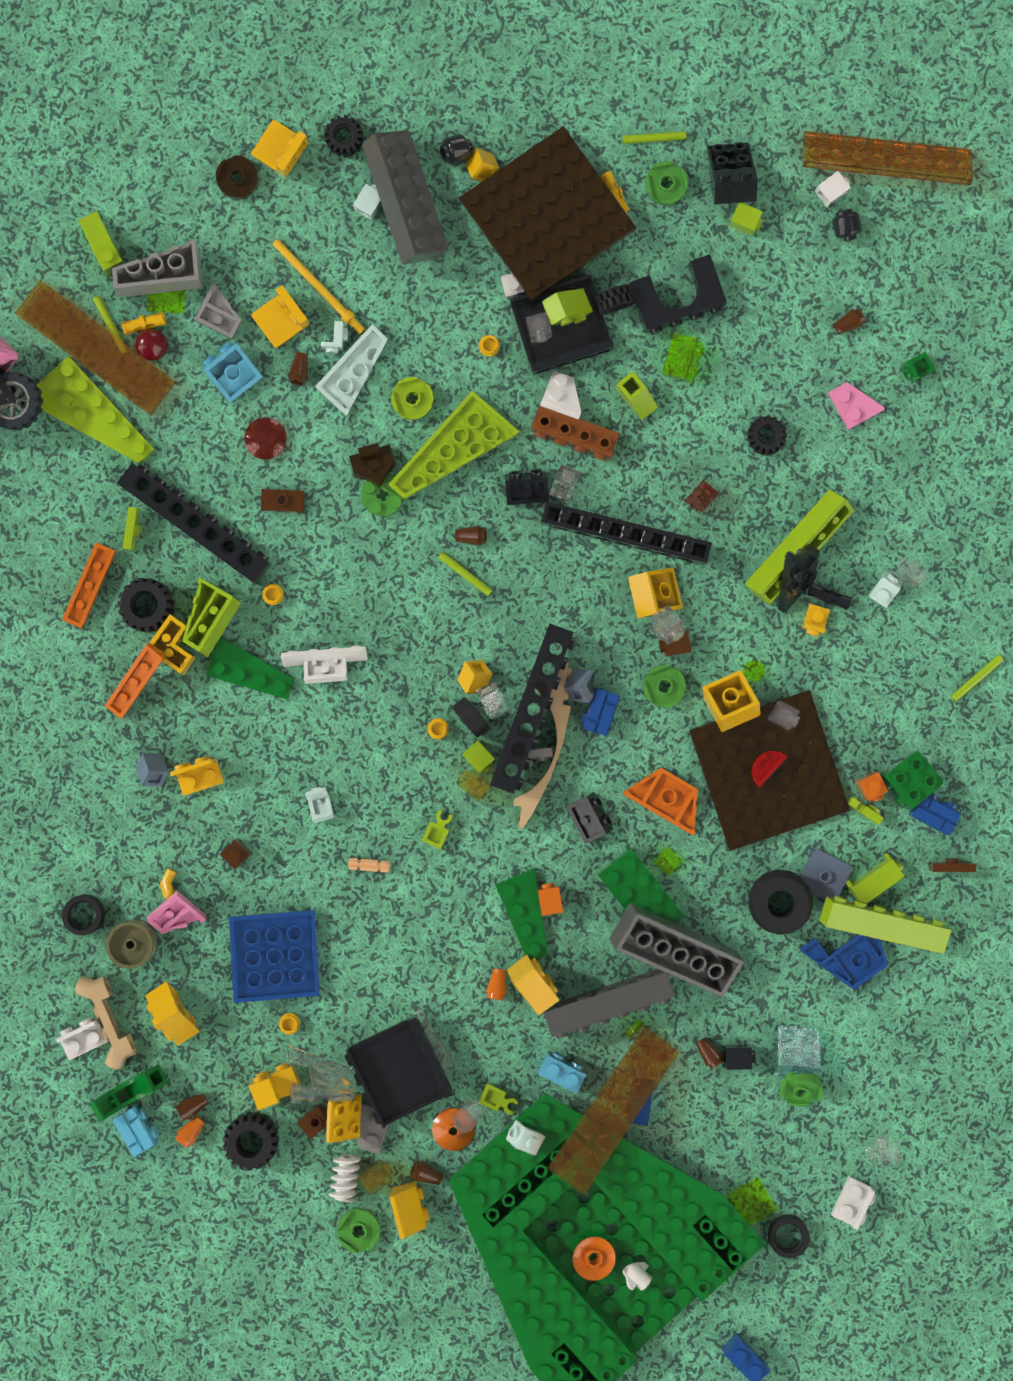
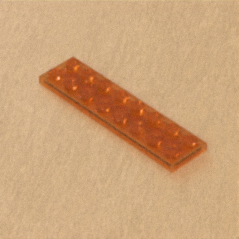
[802,131,973,185]
[15,280,176,416]
[548,1027,679,1194]

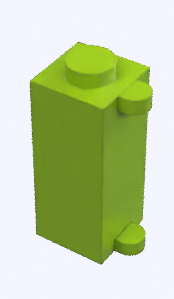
[845,853,905,903]

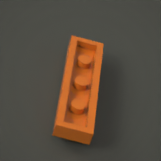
[62,542,117,629]
[105,642,166,719]

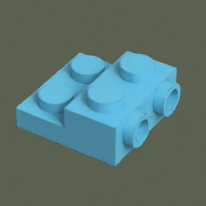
[201,341,263,403]

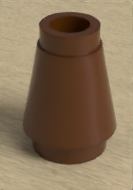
[833,308,866,335]
[288,352,308,386]
[455,525,487,546]
[695,1037,725,1070]
[175,1093,209,1121]
[410,1160,443,1186]

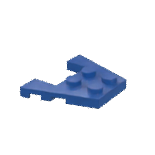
[799,902,888,990]

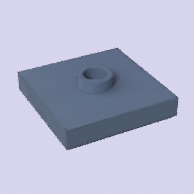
[800,848,853,900]

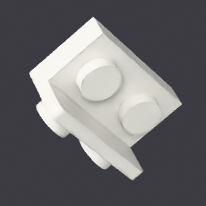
[56,1017,109,1060]
[831,1176,876,1230]

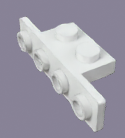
[281,645,368,684]

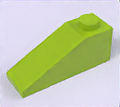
[78,211,125,276]

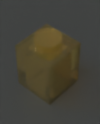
[458,769,491,802]
[358,1159,393,1195]

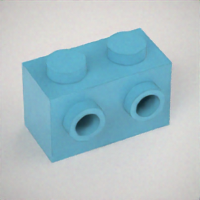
[538,1051,586,1094]

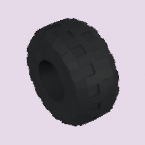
[748,869,813,935]

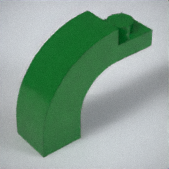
[89,1064,169,1122]

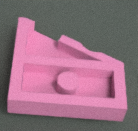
[827,382,885,430]
[147,891,207,934]

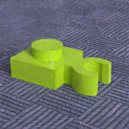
[848,797,884,825]
[421,809,453,850]
[478,1082,518,1115]

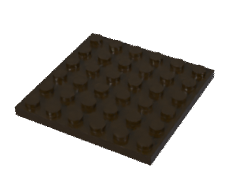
[459,126,636,302]
[689,690,850,851]

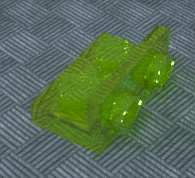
[662,333,704,384]

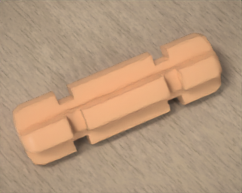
[348,858,390,873]

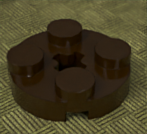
[215,155,259,200]

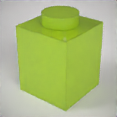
[729,203,764,236]
[462,740,495,773]

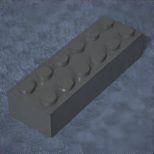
[362,130,449,265]
[609,903,744,997]
[544,969,675,1039]

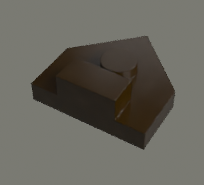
[349,443,395,488]

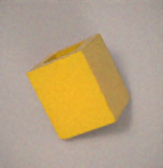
[466,147,500,182]
[458,660,492,694]

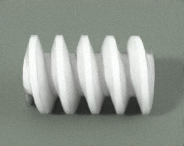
[329,1154,361,1202]

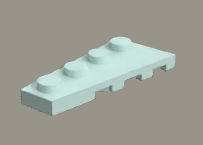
[315,324,388,416]

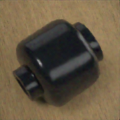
[440,134,473,165]
[832,208,862,242]

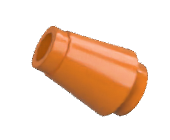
[486,968,506,1001]
[175,1116,206,1149]

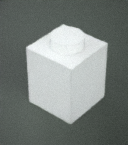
[815,171,851,208]

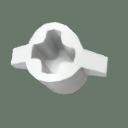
[623,1262,652,1291]

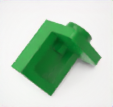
[902,352,936,383]

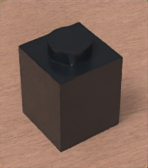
[724,1045,756,1070]

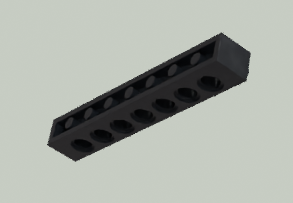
[117,463,272,585]
[541,501,712,565]
[490,623,576,794]

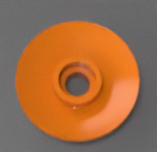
[432,1108,475,1151]
[573,1237,615,1281]

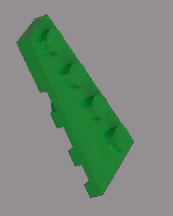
[206,637,294,700]
[495,868,548,960]

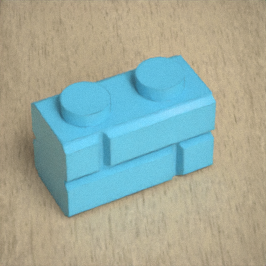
[112,1104,159,1157]

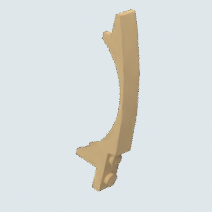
[513,662,572,828]

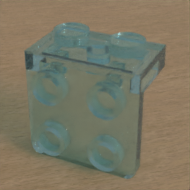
[774,1025,821,1078]

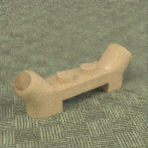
[75,976,137,1070]

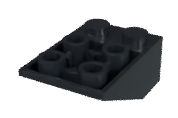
[707,142,758,205]

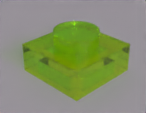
[653,846,682,876]

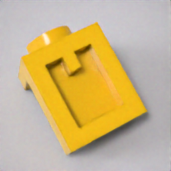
[802,604,830,637]

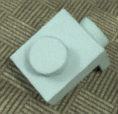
[321,321,348,354]
[868,570,903,608]
[305,787,335,823]
[506,1120,545,1155]

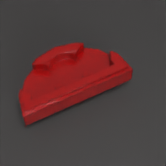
[751,751,788,788]

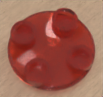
[244,417,287,460]

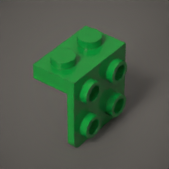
[881,751,943,810]

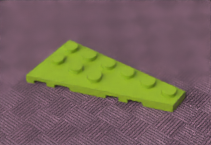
[23,356,155,464]
[388,391,520,500]

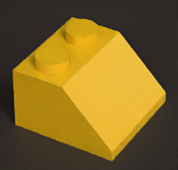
[628,567,683,618]
[390,1181,430,1240]

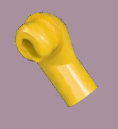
[160,868,177,900]

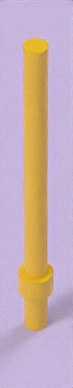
[272,239,366,335]

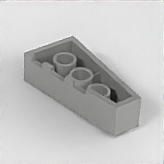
[112,239,203,297]

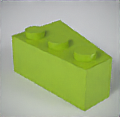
[182,577,241,657]

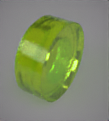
[743,660,765,682]
[626,1019,645,1039]

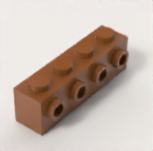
[531,405,620,461]

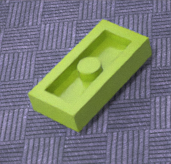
[122,507,141,552]

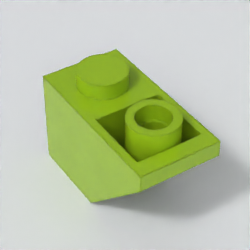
[615,371,658,421]

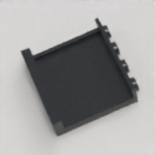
[510,273,614,375]
[344,1014,453,1129]

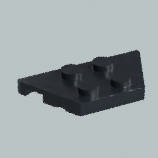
[778,546,820,613]

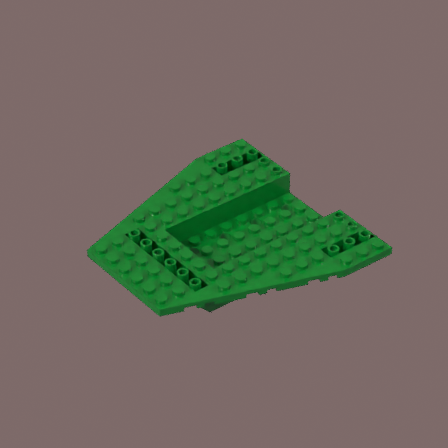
[448,1092,766,1381]

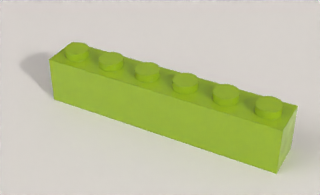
[745,489,854,606]
[819,895,951,954]

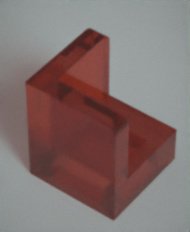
[685,480,719,514]

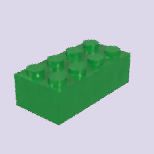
[597,847,684,923]

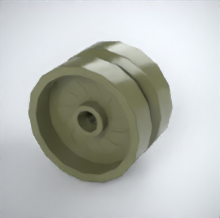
[106,919,158,969]

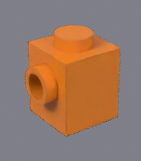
[856,772,888,802]
[538,883,563,916]

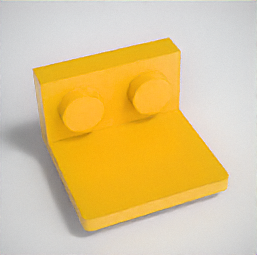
[251,120,309,178]
[251,285,310,349]
[170,756,225,796]
[326,1091,362,1143]

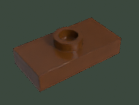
[261,489,305,513]
[929,858,976,872]

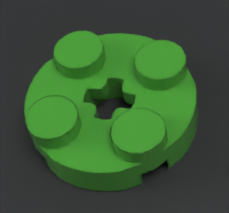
[645,161,688,205]
[361,475,403,517]
[643,665,686,708]
[780,1072,823,1106]
[337,1207,380,1253]

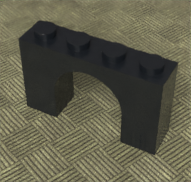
[629,254,727,335]

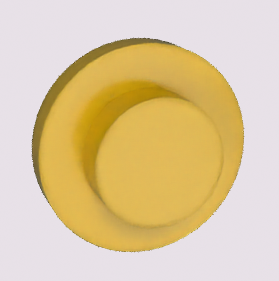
[479,335,500,357]
[262,584,284,605]
[428,718,449,739]
[279,1013,300,1035]

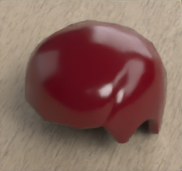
[135,329,168,361]

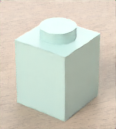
[353,184,382,221]

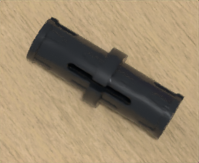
[807,583,852,610]

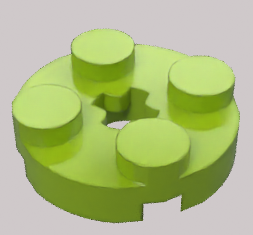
[391,377,434,420]

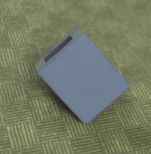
[564,668,593,703]
[136,753,169,786]

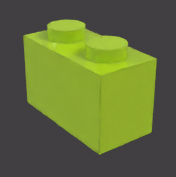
[542,288,593,326]

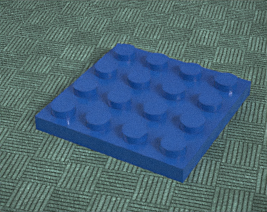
[228,910,320,1003]

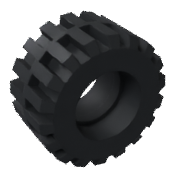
[117,578,175,632]
[223,1112,279,1171]

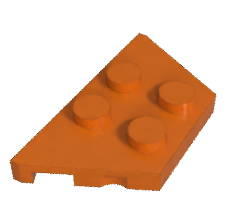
[622,767,698,836]

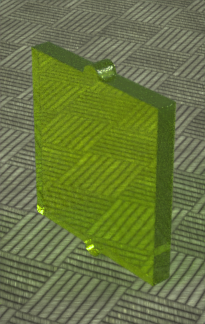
[146,290,187,313]
[728,1177,777,1225]

